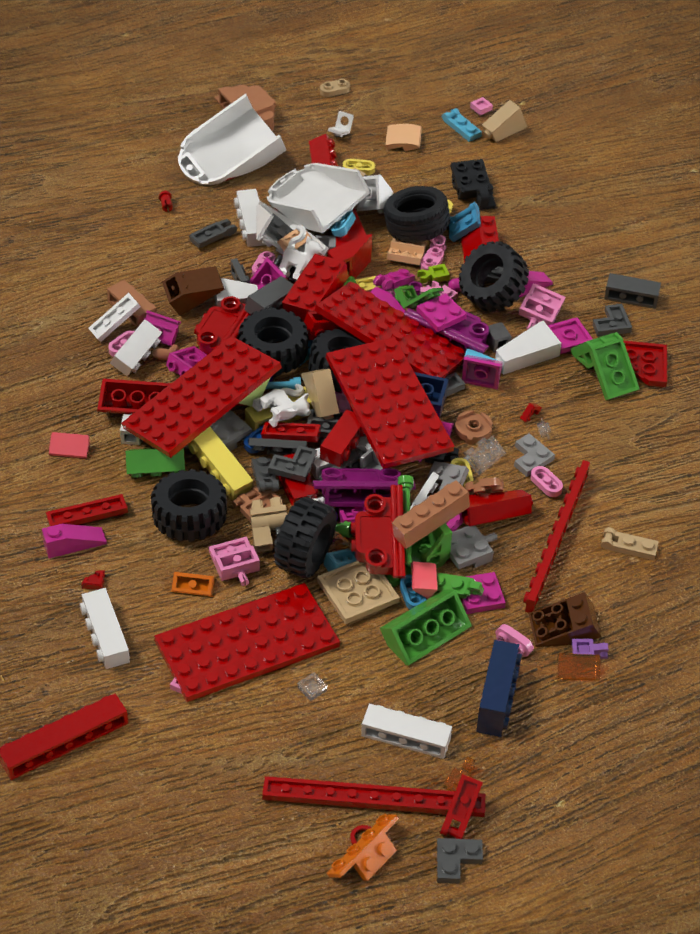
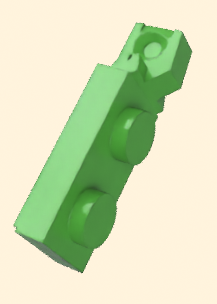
[434,573,484,599]

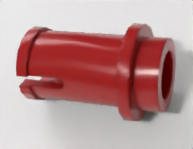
[159,190,173,212]

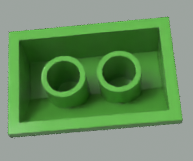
[125,448,185,477]

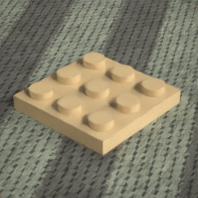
[317,561,400,624]

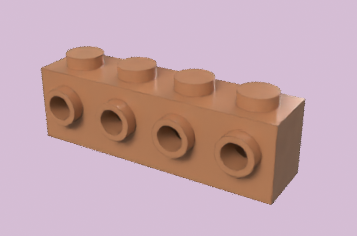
[392,480,470,549]

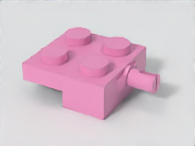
[518,283,566,330]
[209,536,260,586]

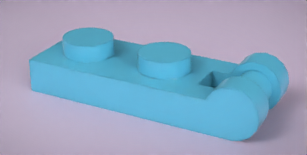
[442,108,482,142]

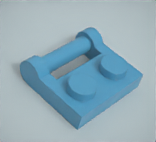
[449,202,481,242]

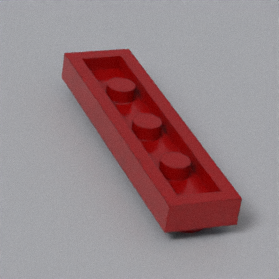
[46,494,128,527]

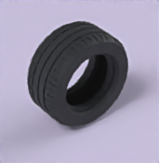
[384,186,450,243]

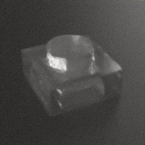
[298,672,327,701]

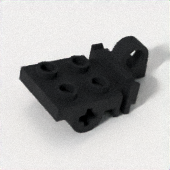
[450,159,496,210]

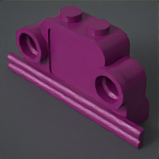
[404,308,489,354]
[313,468,416,507]

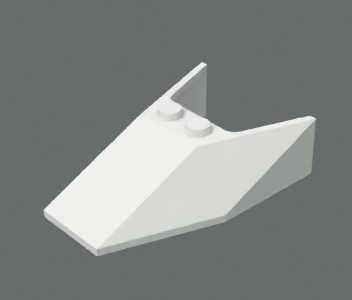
[256,201,329,256]

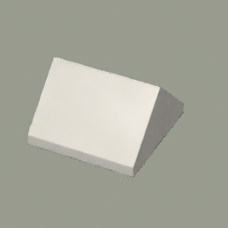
[357,175,394,211]

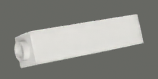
[494,321,561,375]

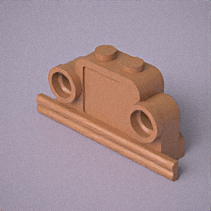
[214,85,277,131]

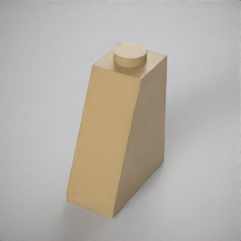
[482,100,527,142]
[301,369,339,420]

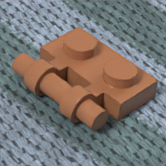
[232,485,283,522]

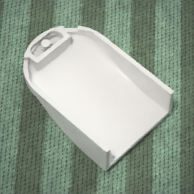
[178,94,286,185]
[267,163,370,233]

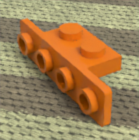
[327,814,399,881]

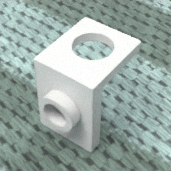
[328,111,354,137]

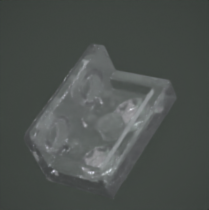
[463,435,506,475]

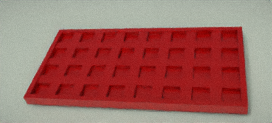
[314,281,466,378]
[121,336,282,458]
[326,337,455,469]
[154,583,340,702]

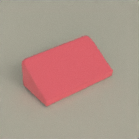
[49,432,90,459]
[411,561,438,599]

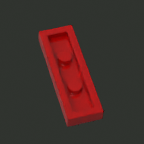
[261,422,321,442]

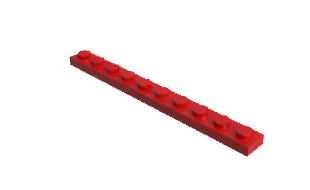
[523,460,590,613]
[262,776,486,817]

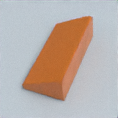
[171,572,215,597]

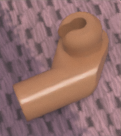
[152,344,180,361]

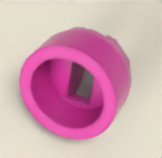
[448,278,461,292]

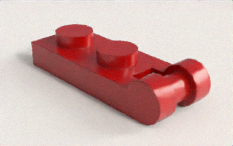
[440,774,483,839]

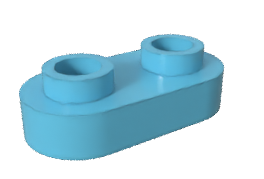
[331,211,356,237]

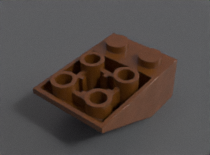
[162,266,225,316]
[528,592,601,647]

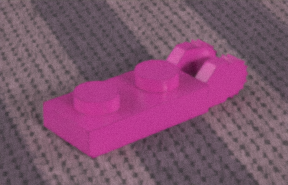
[373,269,415,290]

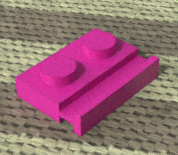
[144,310,181,346]

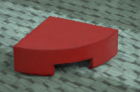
[520,403,542,422]
[81,570,105,590]

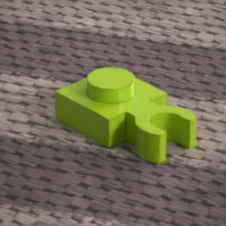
[417,264,450,283]

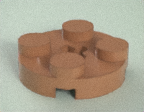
[455,410,492,445]
[465,478,504,495]

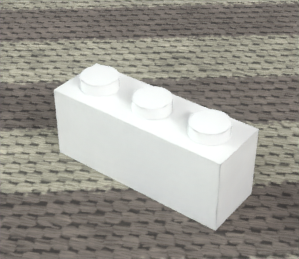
[110,320,162,377]

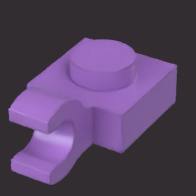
[572,639,609,661]

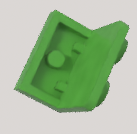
[394,285,444,309]

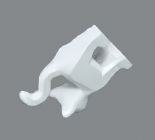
[279,225,323,280]
[252,384,311,427]

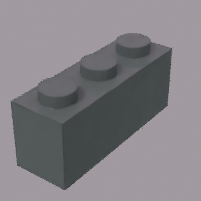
[604,273,661,309]
[244,276,293,314]

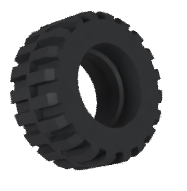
[459,241,529,312]
[239,308,308,375]
[308,329,366,392]
[151,469,227,542]
[274,497,337,578]

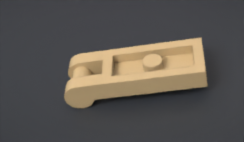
[601,527,659,561]

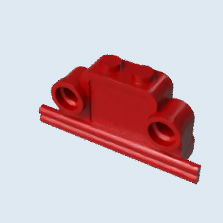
[194,296,251,355]
[351,485,405,578]

